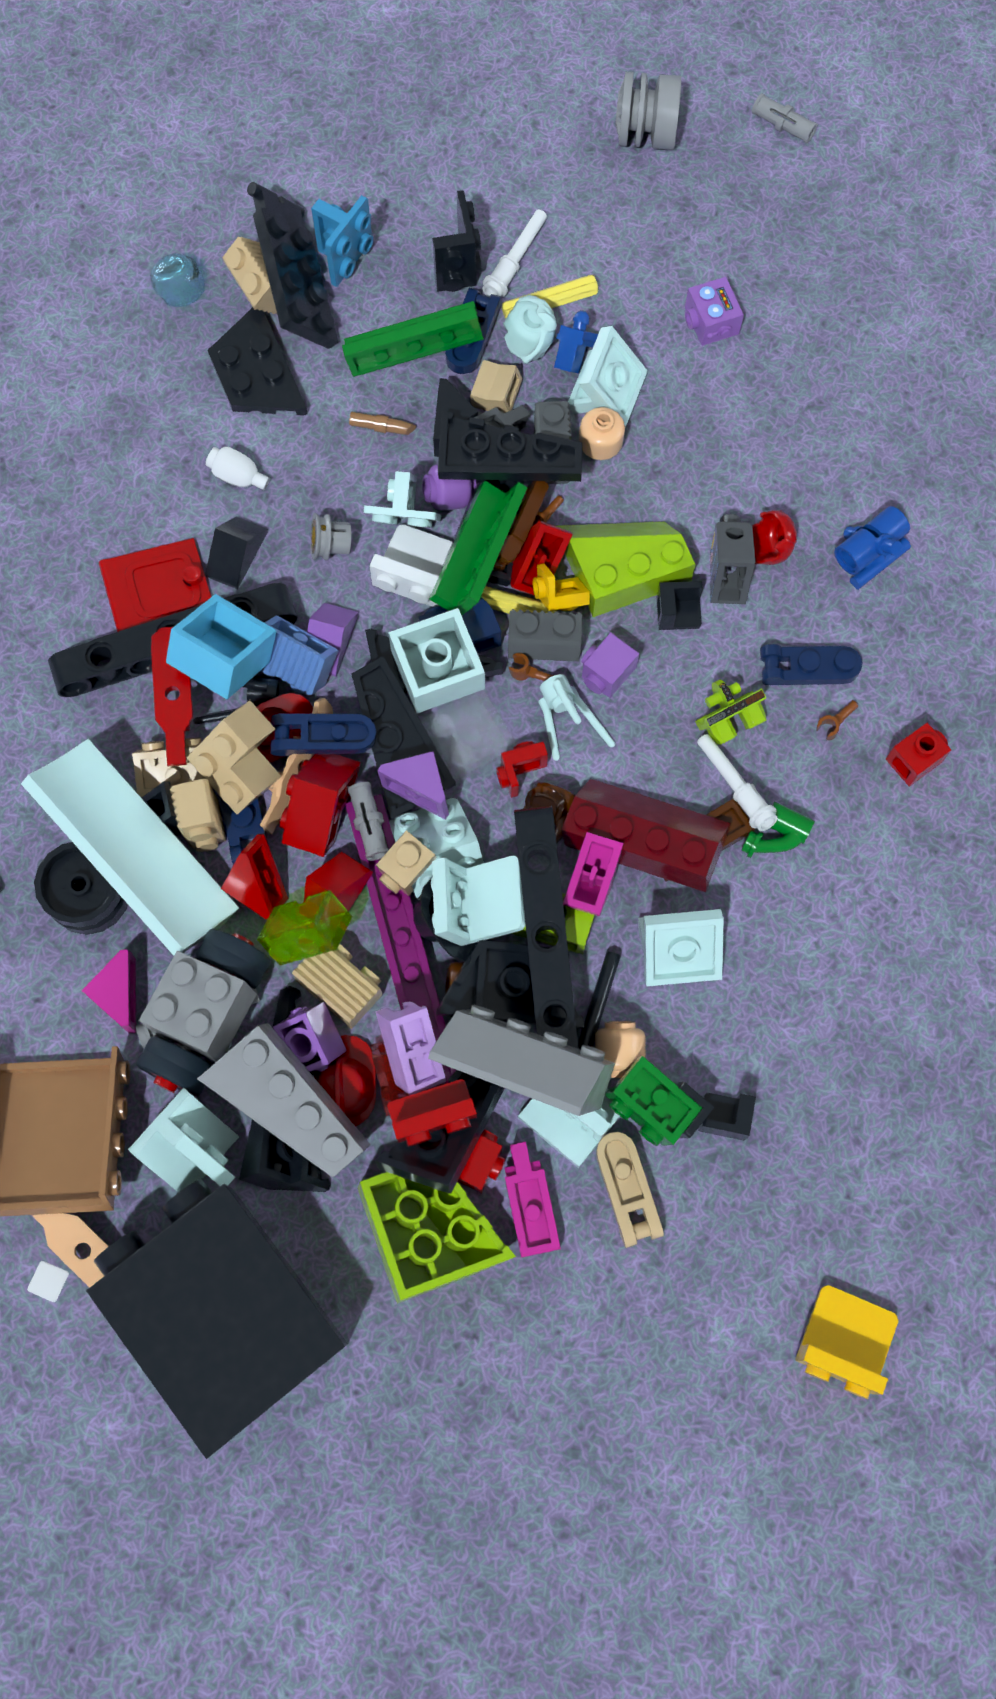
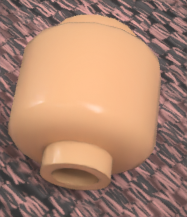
[579,407,625,460]
[595,1021,646,1078]

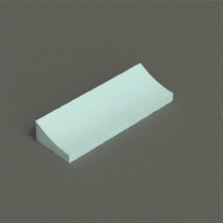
[21,739,239,955]

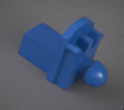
[554,310,598,373]

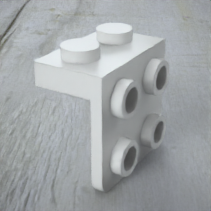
[370,525,452,607]

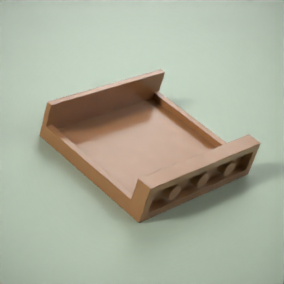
[0,1046,130,1217]

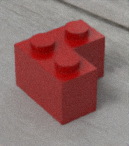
[280,754,361,857]

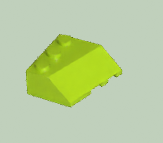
[556,521,696,617]
[357,1172,516,1304]

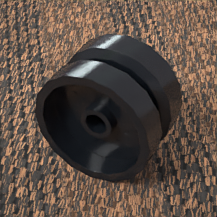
[34,842,128,935]

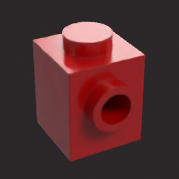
[886,722,951,787]
[457,1129,506,1194]

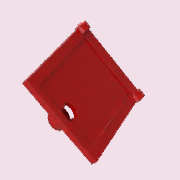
[98,538,211,632]

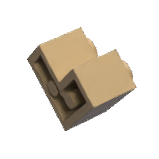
[187,700,281,814]

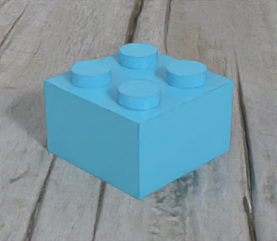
[166,594,277,700]

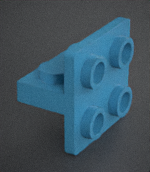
[311,195,374,287]

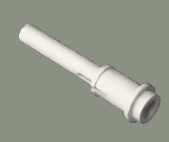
[482,209,547,297]
[697,734,778,831]

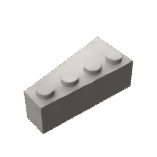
[197,1023,371,1178]

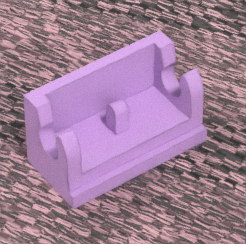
[375,1002,446,1095]

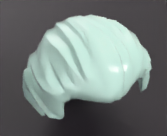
[503,295,557,364]

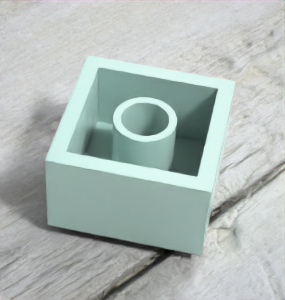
[388,608,485,714]

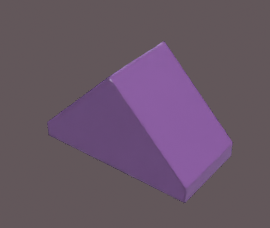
[307,603,358,677]
[377,752,449,820]

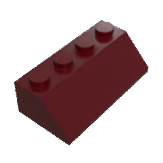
[561,778,731,892]

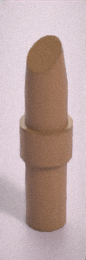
[349,411,416,435]

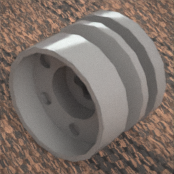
[615,71,681,150]

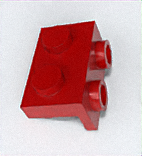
[387,1079,477,1146]

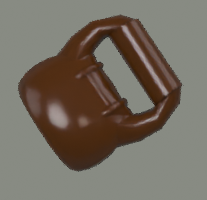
[523,782,575,844]

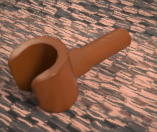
[534,496,564,523]
[508,653,554,681]
[816,700,858,740]

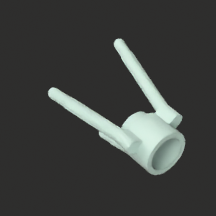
[538,674,615,761]

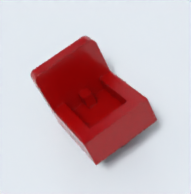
[496,741,548,798]

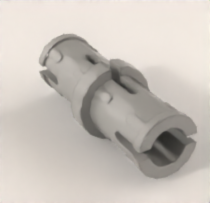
[752,93,818,144]
[348,782,389,861]

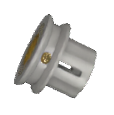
[310,513,351,560]

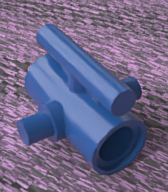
[834,506,911,590]

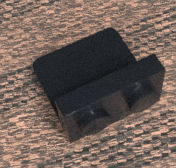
[432,190,482,292]

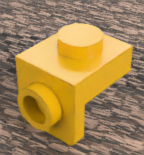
[533,564,590,611]

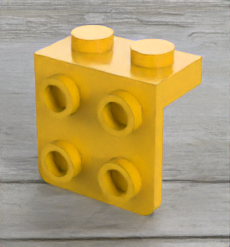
[795,1285,898,1399]

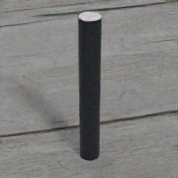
[578,951,621,1050]

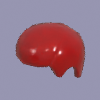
[752,510,797,565]

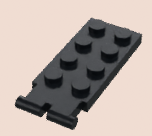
[247,182,338,349]

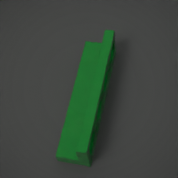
[342,301,484,377]
[429,481,527,616]

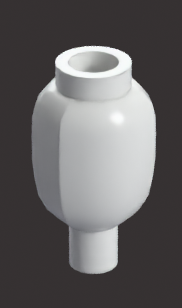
[206,447,270,490]

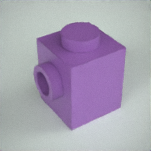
[581,632,639,698]

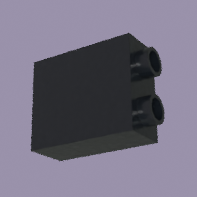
[86,1178,348,1459]

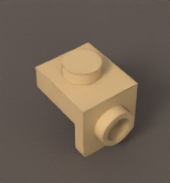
[376,830,437,896]

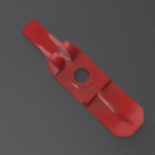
[151,627,193,767]

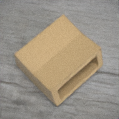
[470,360,523,413]

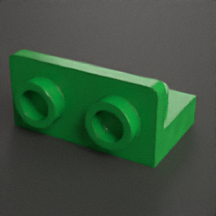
[605,1056,702,1146]

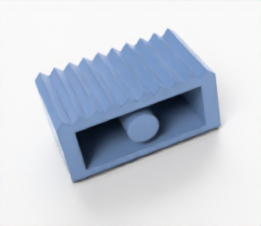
[261,615,339,695]

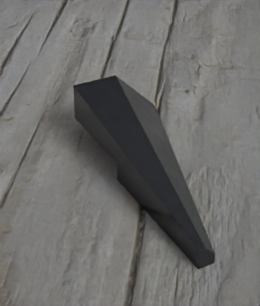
[239,986,330,1192]

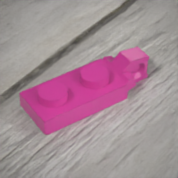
[505,1142,561,1258]

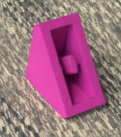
[563,832,623,917]
[82,950,136,1033]

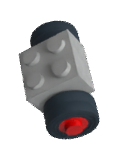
[136,929,270,1096]

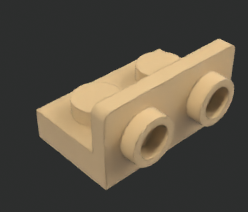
[132,737,214,797]

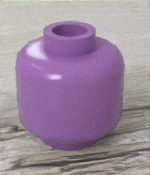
[422,465,476,511]

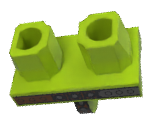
[695,679,767,745]

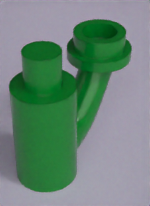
[741,801,815,858]

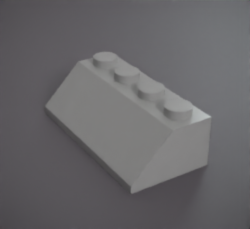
[428,1005,615,1116]

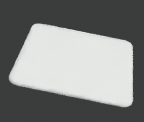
[27,1261,69,1302]

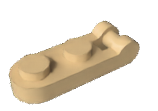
[596,1132,664,1248]

